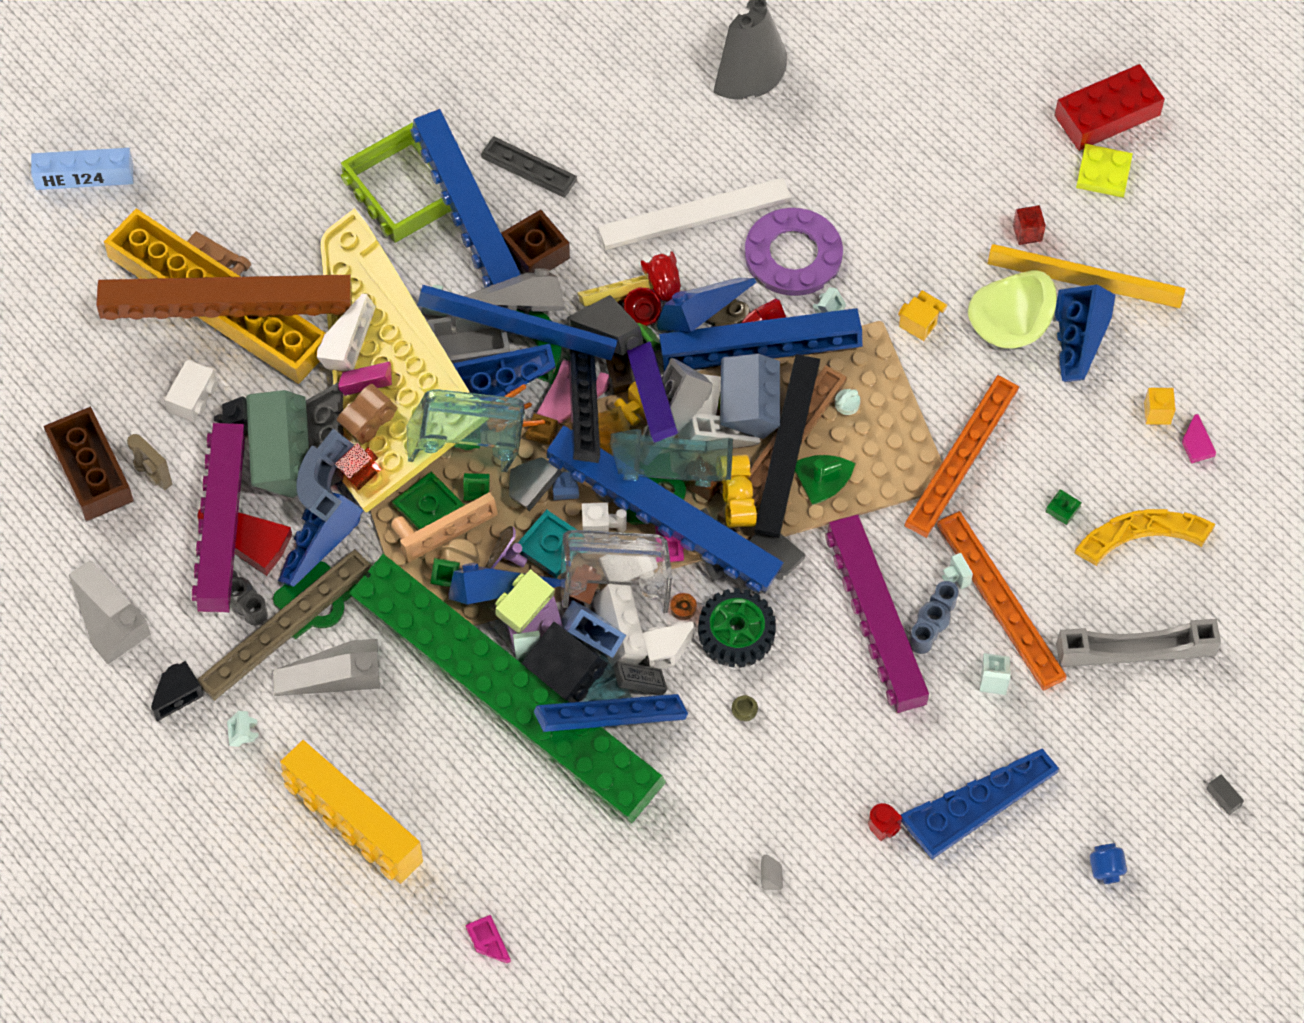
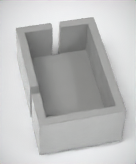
[428,316,510,364]

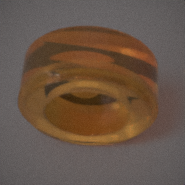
[670,593,697,620]

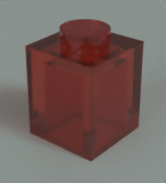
[1013,205,1046,245]
[335,443,381,490]

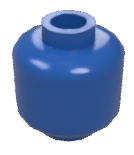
[1089,843,1127,885]

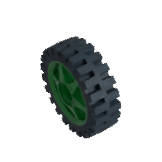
[698,588,776,668]

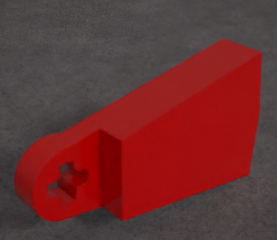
[197,509,292,576]

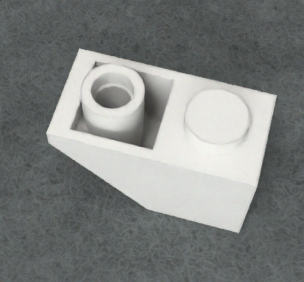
[642,621,694,669]

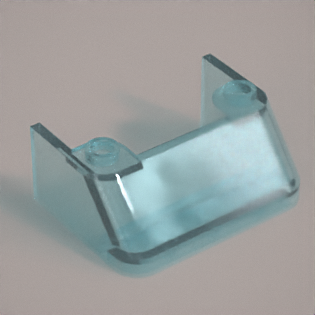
[406,389,525,472]
[610,429,733,487]

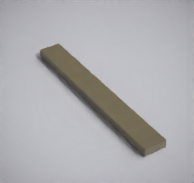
[197,549,372,701]

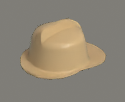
[424,539,486,570]

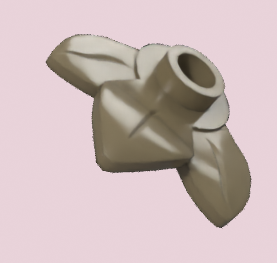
[707,299,750,327]

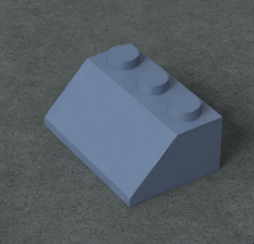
[720,354,780,439]

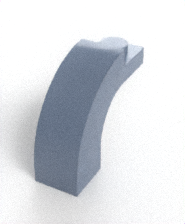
[296,429,354,522]

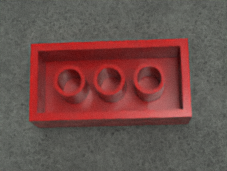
[1054,64,1165,151]

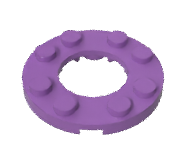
[745,208,843,296]

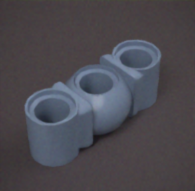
[909,581,959,654]

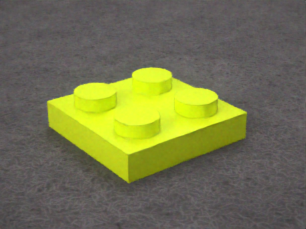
[1076,144,1133,198]

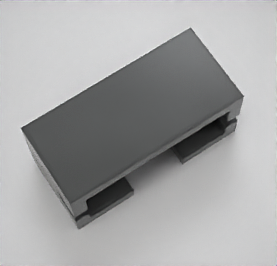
[1207,774,1244,815]

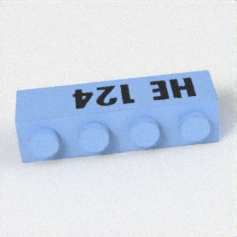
[31,148,133,190]

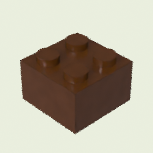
[501,209,570,274]

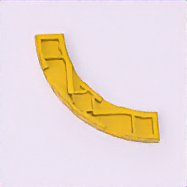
[1074,509,1216,566]

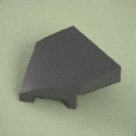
[509,457,562,512]
[750,533,805,580]

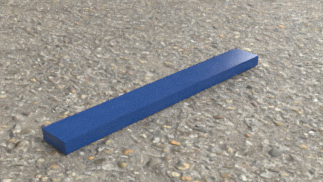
[417,285,617,361]

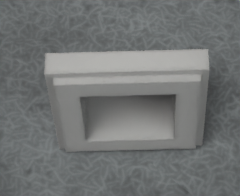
[761,855,783,890]

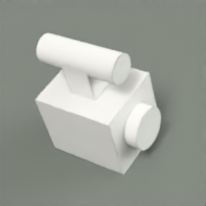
[582,503,627,541]

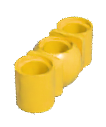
[719,455,757,528]

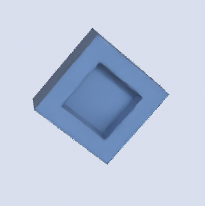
[552,472,579,500]

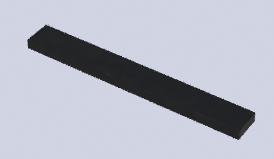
[568,349,600,463]
[754,354,820,538]

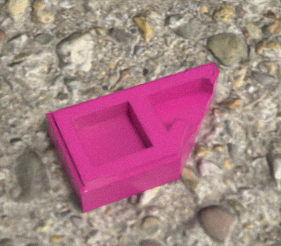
[1182,414,1216,464]
[465,915,511,963]

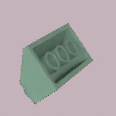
[246,390,309,498]

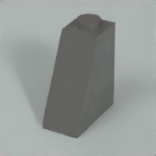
[568,295,644,356]

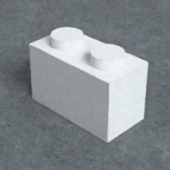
[164,360,218,422]

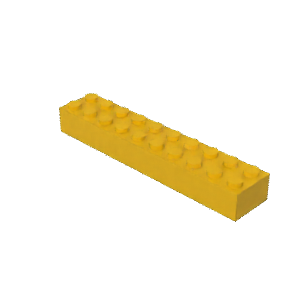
[104,208,326,384]

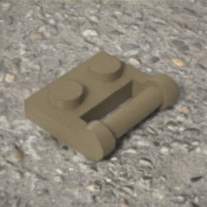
[127,434,173,490]

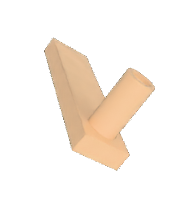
[391,492,498,563]

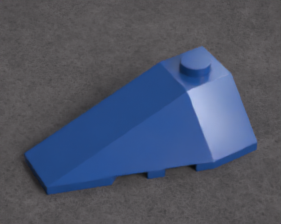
[656,277,757,332]
[1055,284,1116,382]
[453,344,556,407]
[278,492,363,587]
[448,563,565,604]

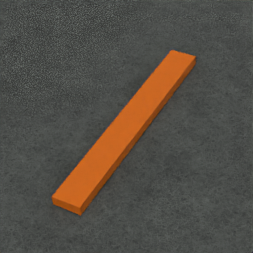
[904,375,1020,538]
[937,511,1067,691]

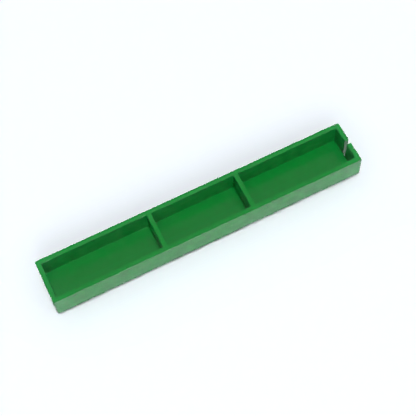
[349,554,666,823]

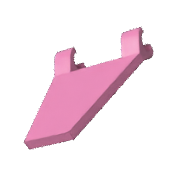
[537,360,610,424]

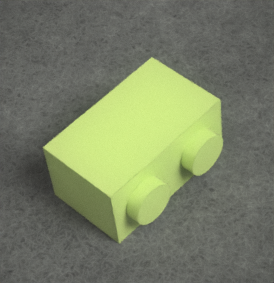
[495,569,555,633]

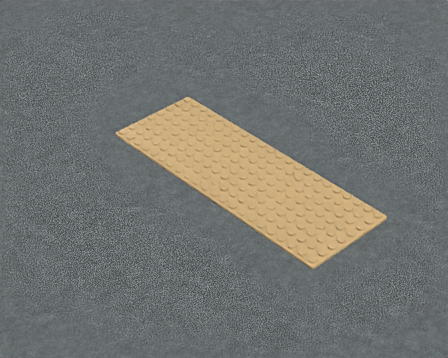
[370,321,943,626]

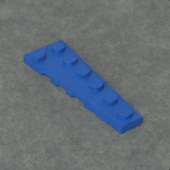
[901,748,1059,860]

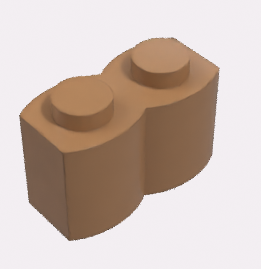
[337,384,398,444]

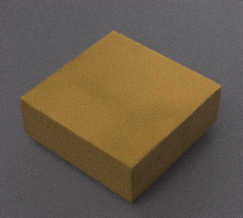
[526,413,558,445]

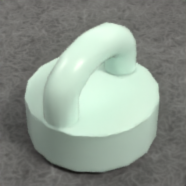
[835,389,860,415]

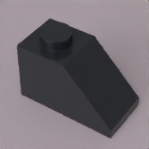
[151,661,204,721]

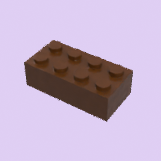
[43,406,134,522]

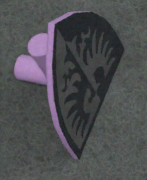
[486,526,527,568]

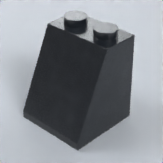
[521,622,608,703]

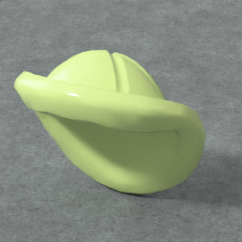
[968,270,1057,348]

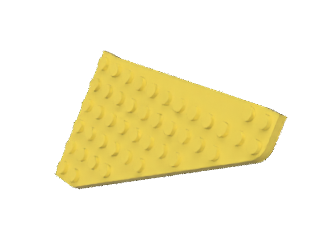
[321,208,489,513]

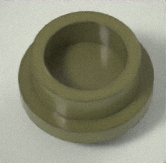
[731,695,758,721]

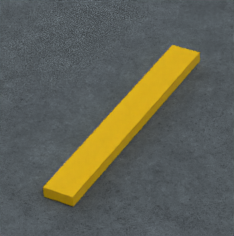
[987,244,1186,308]

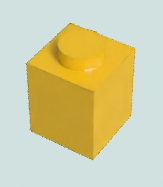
[1144,388,1176,425]

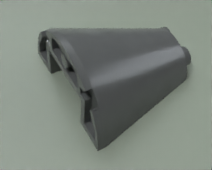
[713,0,787,100]

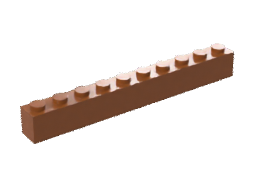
[96,274,352,320]

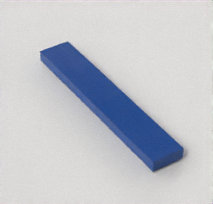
[534,694,688,732]

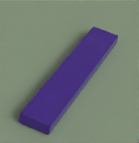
[627,342,678,443]

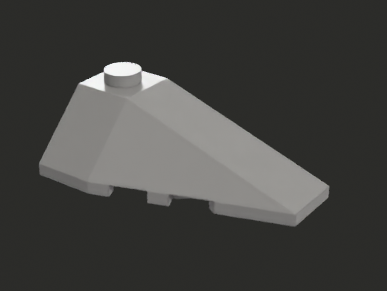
[273,639,380,696]

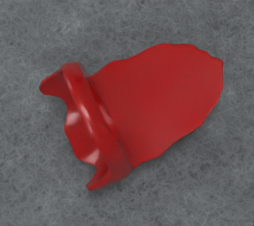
[641,251,681,302]

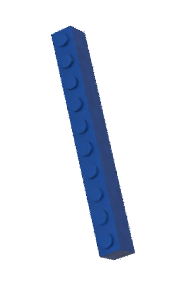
[547,426,784,594]

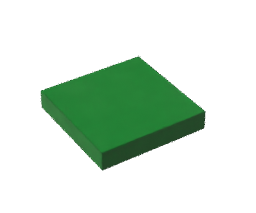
[392,471,465,531]

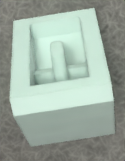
[980,653,1011,695]

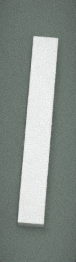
[598,178,791,250]

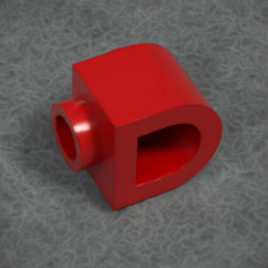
[868,803,902,841]

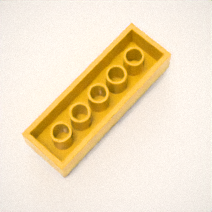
[280,740,423,884]

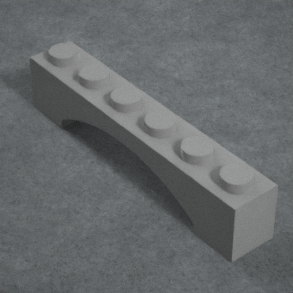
[1056,619,1221,667]

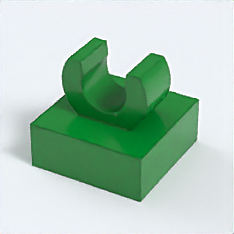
[463,473,490,501]
[1045,489,1082,525]

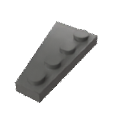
[306,383,343,486]

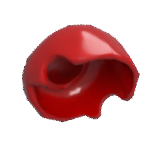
[624,287,662,327]

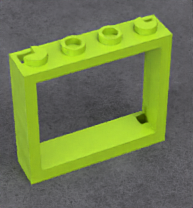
[340,122,452,243]

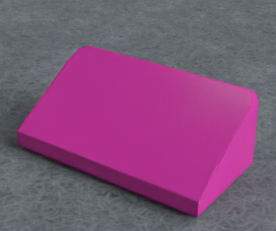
[338,361,392,396]

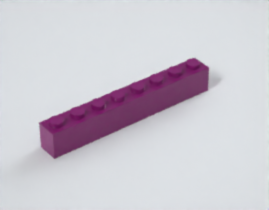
[192,423,245,613]
[825,514,929,713]

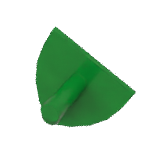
[795,455,856,505]

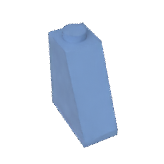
[561,600,626,658]

